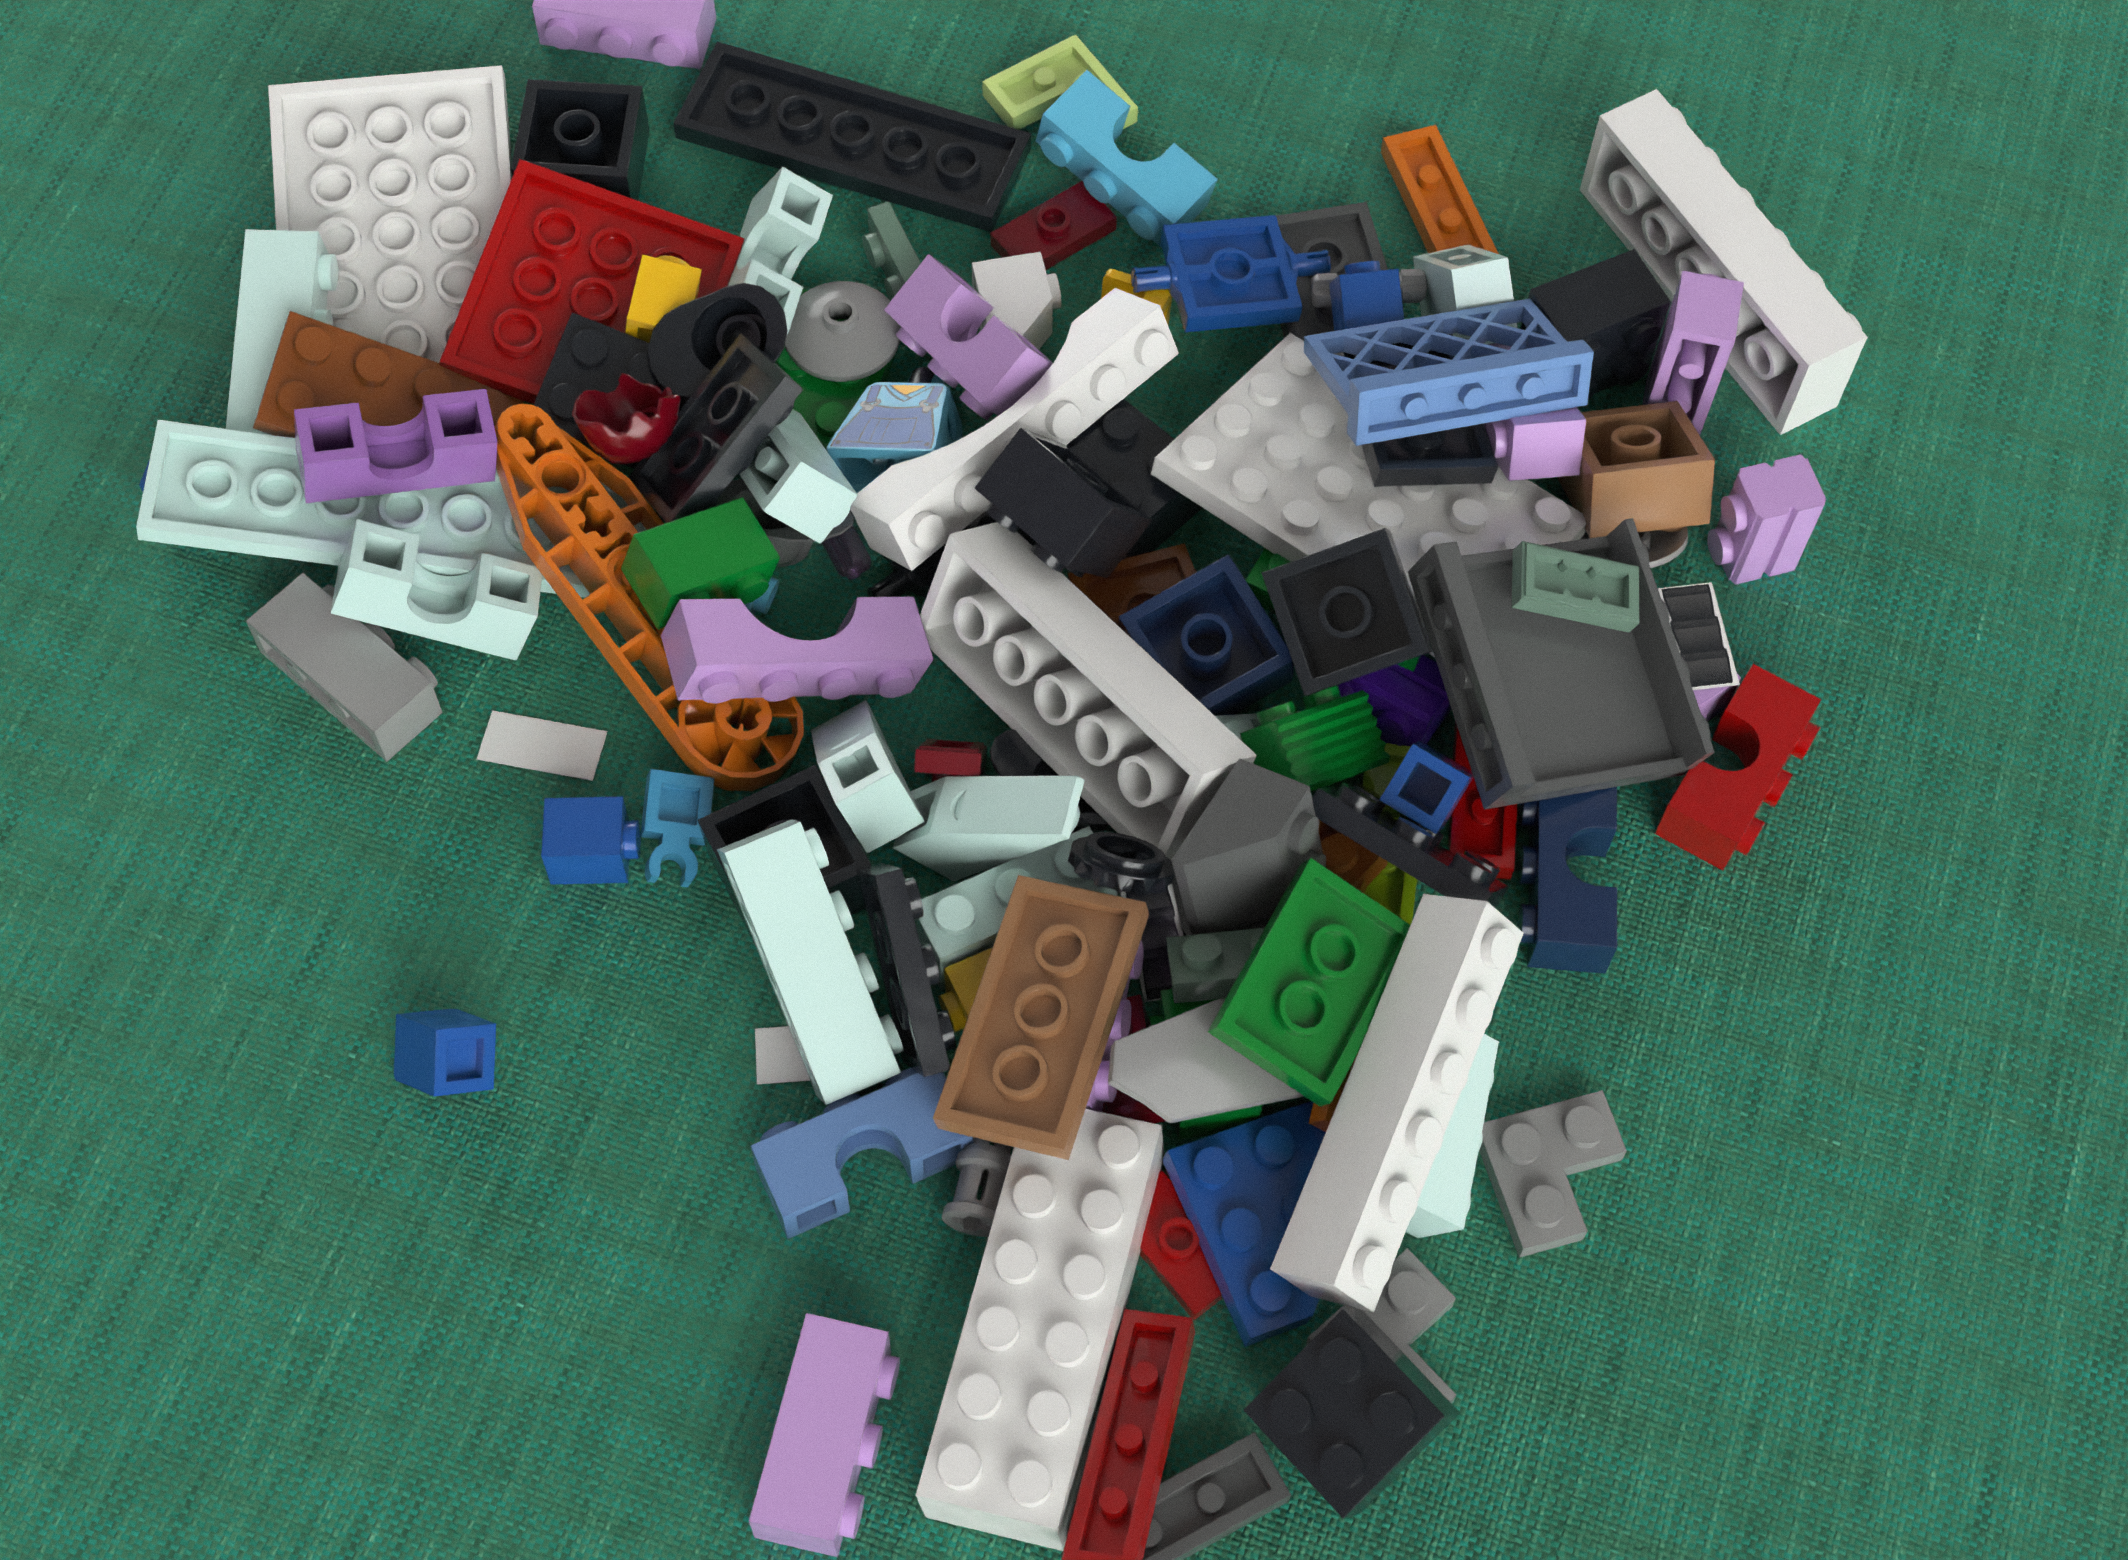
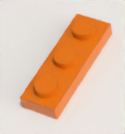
[1381,125,1499,254]

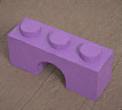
[294,389,498,503]

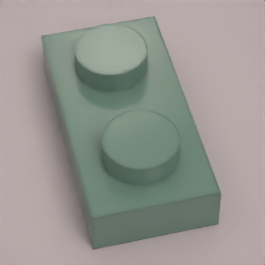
[862,201,921,301]
[1166,927,1265,1003]

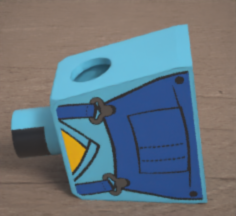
[826,367,962,493]

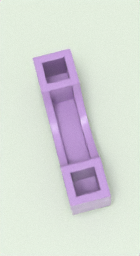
[661,596,933,703]

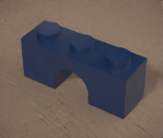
[1517,787,1617,974]

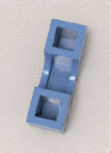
[750,1068,973,1239]

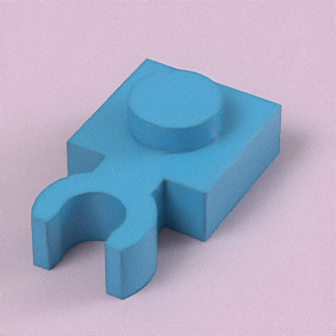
[640,769,714,887]

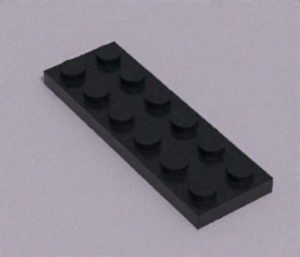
[673,41,1031,232]

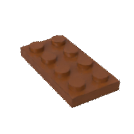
[253,311,524,438]

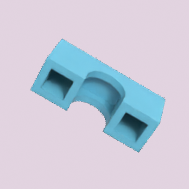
[1035,70,1218,248]

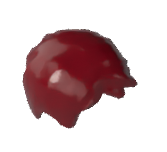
[572,373,681,464]

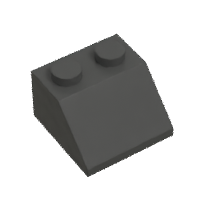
[1171,758,1326,935]

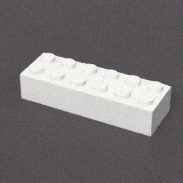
[1580,89,1867,435]
[920,522,1257,860]
[916,1109,1165,1551]

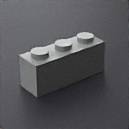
[246,573,443,762]

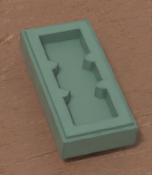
[1512,541,1639,633]

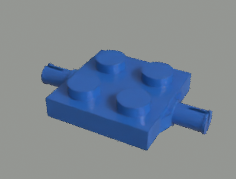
[1131,215,1331,332]

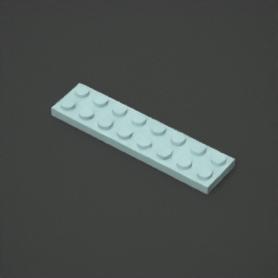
[136,420,656,598]

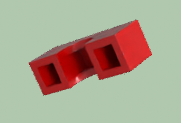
[1655,664,1821,871]

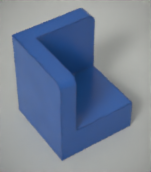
[394,1009,496,1096]

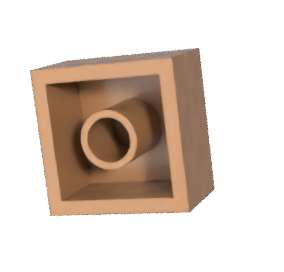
[1557,401,1715,538]

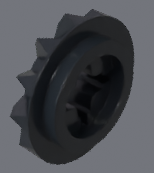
[1068,832,1175,896]

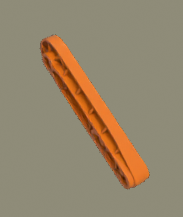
[494,404,804,791]

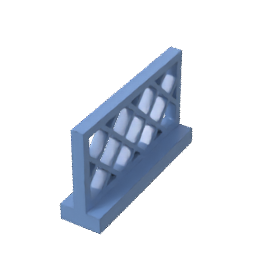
[1304,298,1594,446]

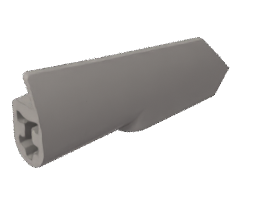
[1108,999,1303,1123]

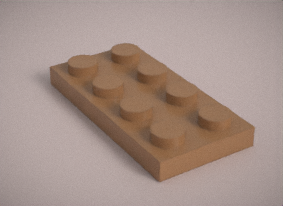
[933,875,1149,1160]

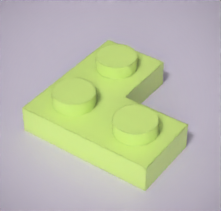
[982,34,1138,130]

